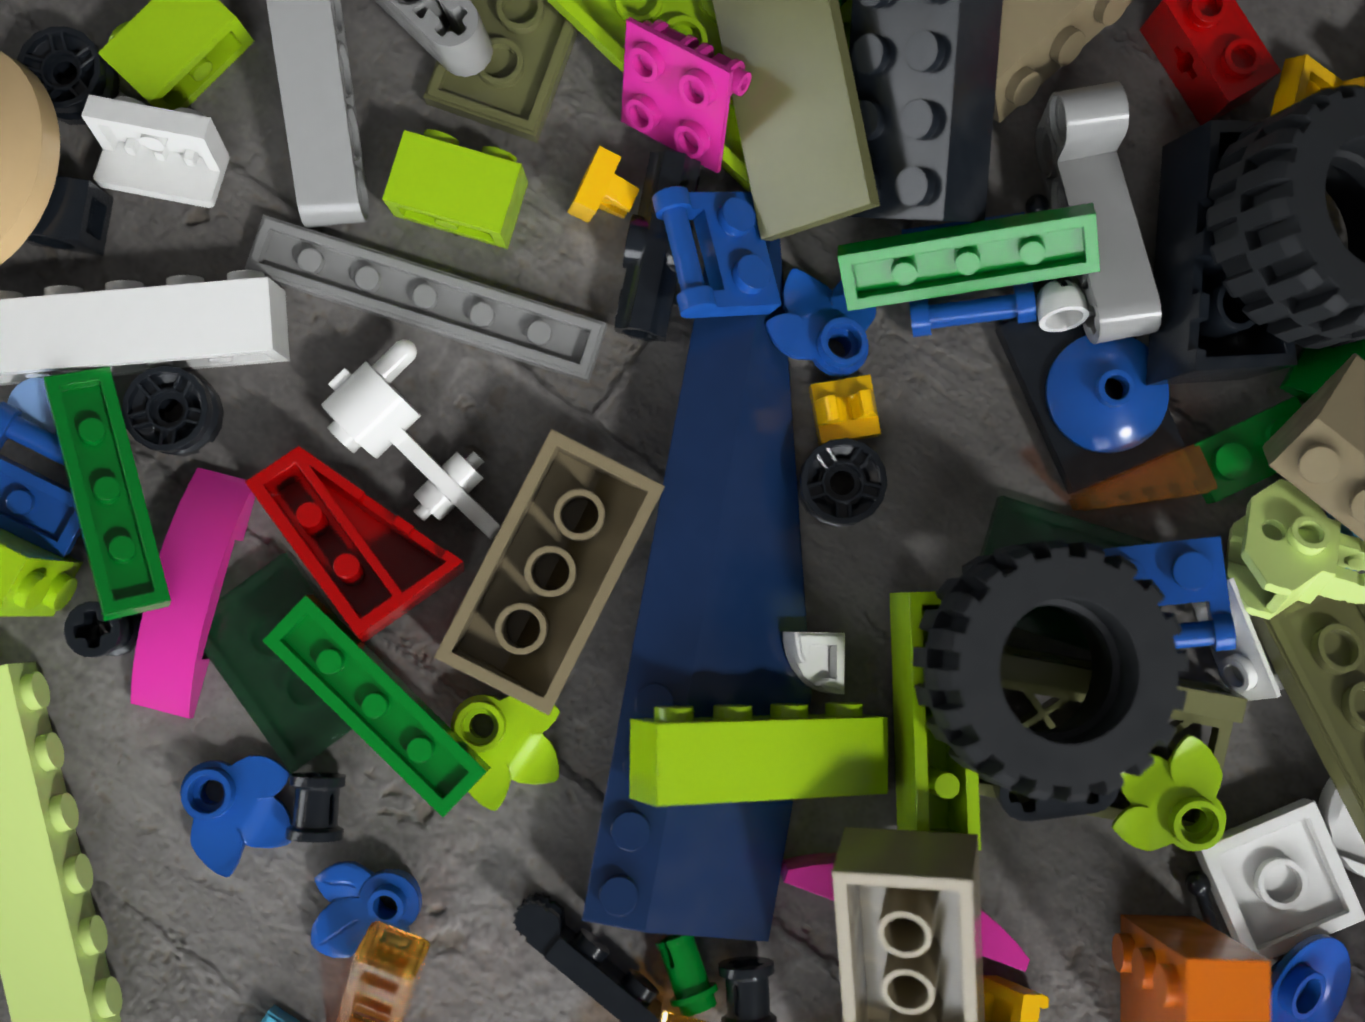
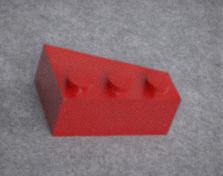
[245,446,465,643]

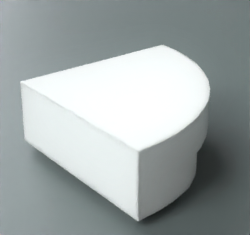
[782,632,845,694]

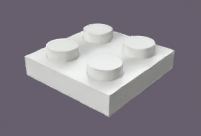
[1194,798,1365,960]

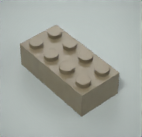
[832,827,985,1022]

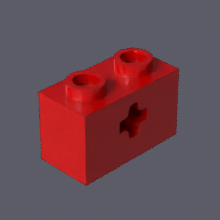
[1139,0,1281,125]

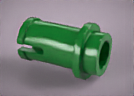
[655,935,718,1017]

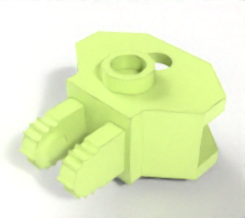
[1225,479,1365,620]

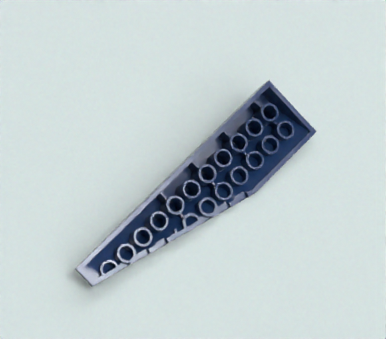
[582,239,812,942]

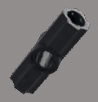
[614,150,701,342]

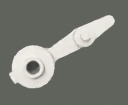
[321,339,501,539]

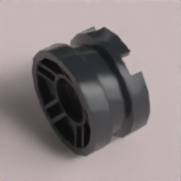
[17,26,119,125]
[121,366,224,457]
[797,438,888,528]

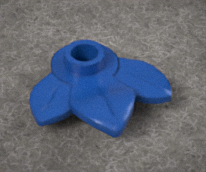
[765,268,876,377]
[180,755,293,878]
[311,861,422,979]

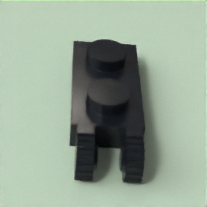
[513,892,662,1022]

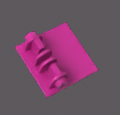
[621,17,752,174]

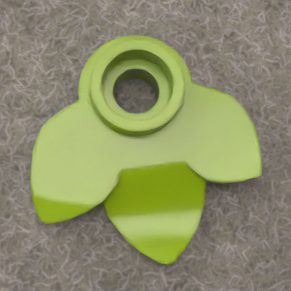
[451,694,560,811]
[1111,734,1226,851]

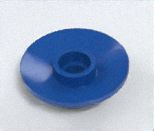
[1045,336,1169,454]
[1270,934,1351,1022]

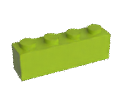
[889,591,981,850]
[629,702,888,807]

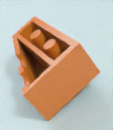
[1112,914,1271,1022]

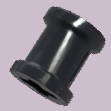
[64,601,142,658]
[285,772,346,843]
[718,956,777,1022]

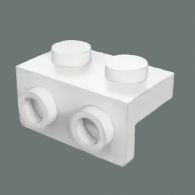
[81,94,230,208]

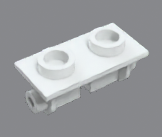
[1192,578,1284,701]

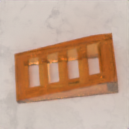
[1069,444,1217,511]
[336,921,430,1022]

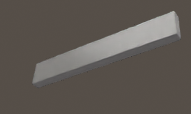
[244,214,607,383]

